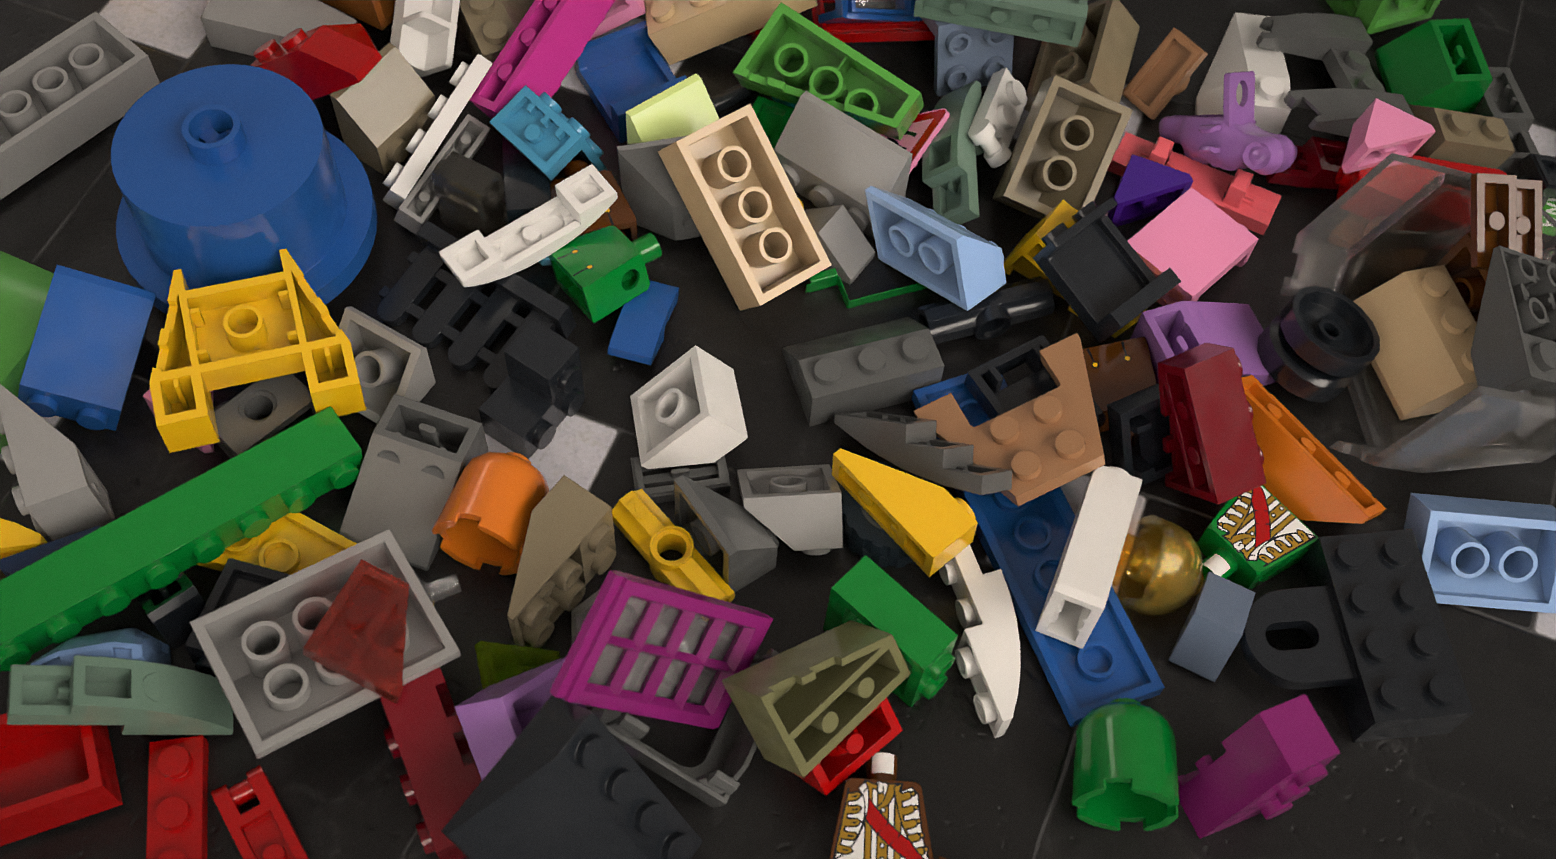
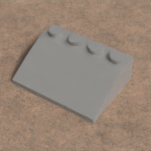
[190,529,461,759]

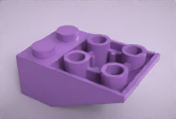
[1131,301,1276,386]

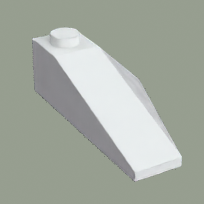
[1195,12,1291,134]

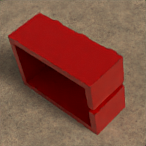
[0,713,123,846]

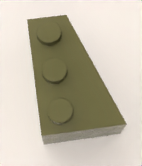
[721,620,911,778]

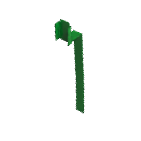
[805,268,927,309]

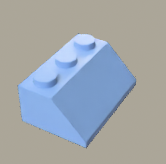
[865,186,1006,311]
[1404,493,1556,614]

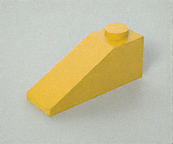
[832,448,978,577]

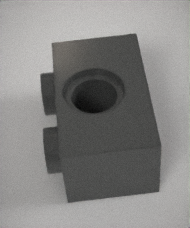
[214,374,316,458]

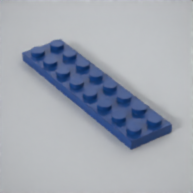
[911,374,1165,727]

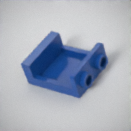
[575,21,687,143]

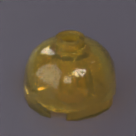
[1112,515,1204,616]

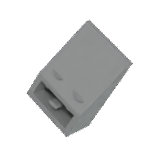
[0,384,116,541]

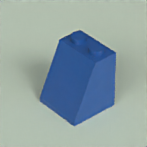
[18,265,156,431]

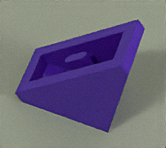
[1108,154,1194,227]

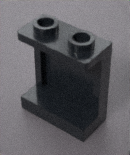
[1033,197,1181,344]

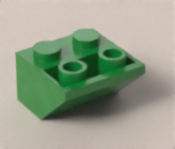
[1374,18,1493,113]

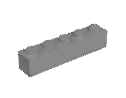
[394,114,491,235]

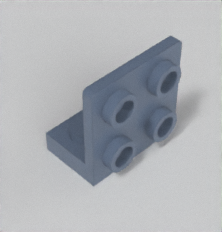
[921,18,1014,96]

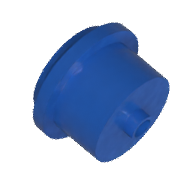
[111,64,377,314]

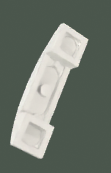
[439,164,618,288]

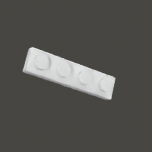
[383,53,493,210]

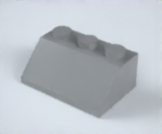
[774,91,913,240]

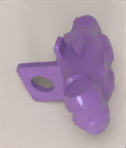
[1159,71,1298,175]

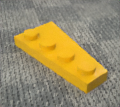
[196,512,357,575]

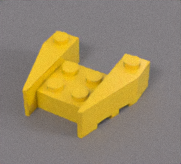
[149,249,366,453]

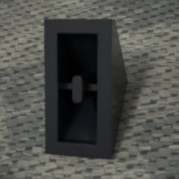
[137,572,206,651]

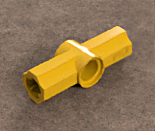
[612,488,735,622]

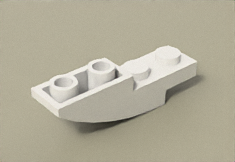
[939,545,1021,738]

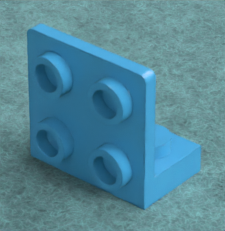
[490,85,608,181]

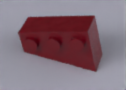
[380,667,482,859]

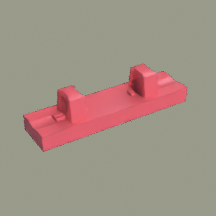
[1107,132,1282,235]

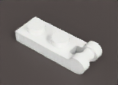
[968,67,1028,168]

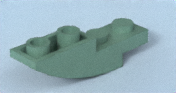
[922,80,985,225]
[6,656,234,735]

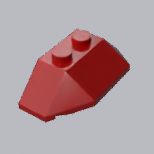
[250,23,383,100]

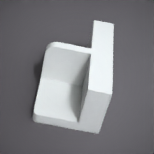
[390,0,460,77]

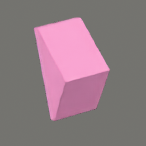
[1341,98,1436,174]

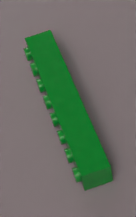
[0,406,363,672]

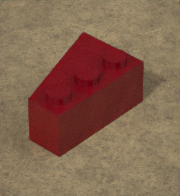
[1158,343,1267,505]

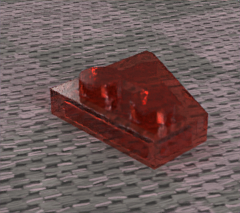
[303,559,409,704]

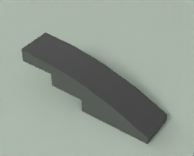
[1473,67,1548,209]
[835,410,1012,495]

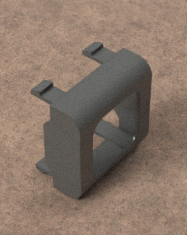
[592,606,780,808]

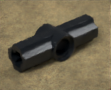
[916,276,1055,344]

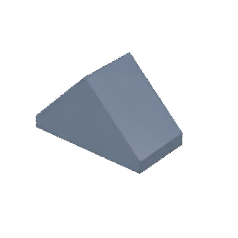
[1168,571,1255,682]

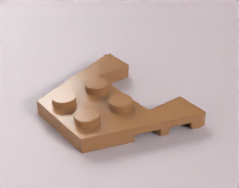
[913,333,1105,506]

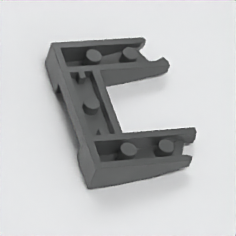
[1256,13,1414,137]

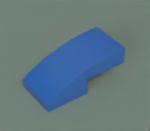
[608,280,679,365]

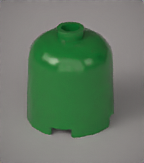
[1072,698,1179,831]

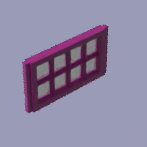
[549,570,773,729]

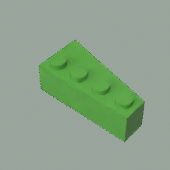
[733,2,924,140]

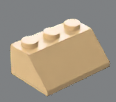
[1353,265,1486,420]

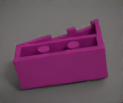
[1178,694,1340,839]

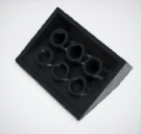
[441,695,703,859]

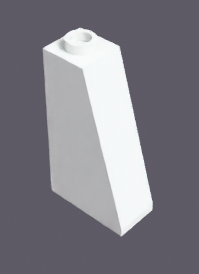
[1035,466,1143,649]

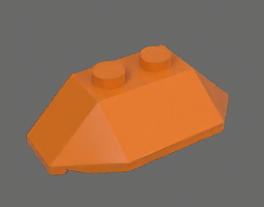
[1242,375,1386,524]

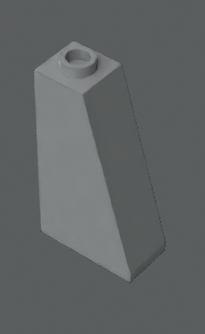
[200,0,357,56]

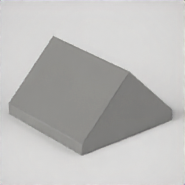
[339,306,436,424]

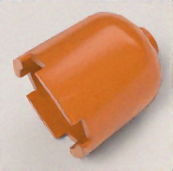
[432,452,549,576]

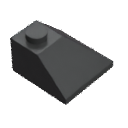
[617,136,701,241]
[674,475,779,592]

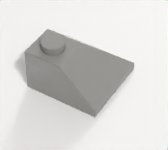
[737,464,843,555]

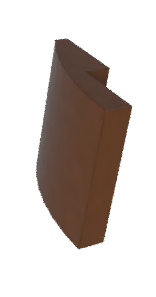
[1471,173,1543,270]

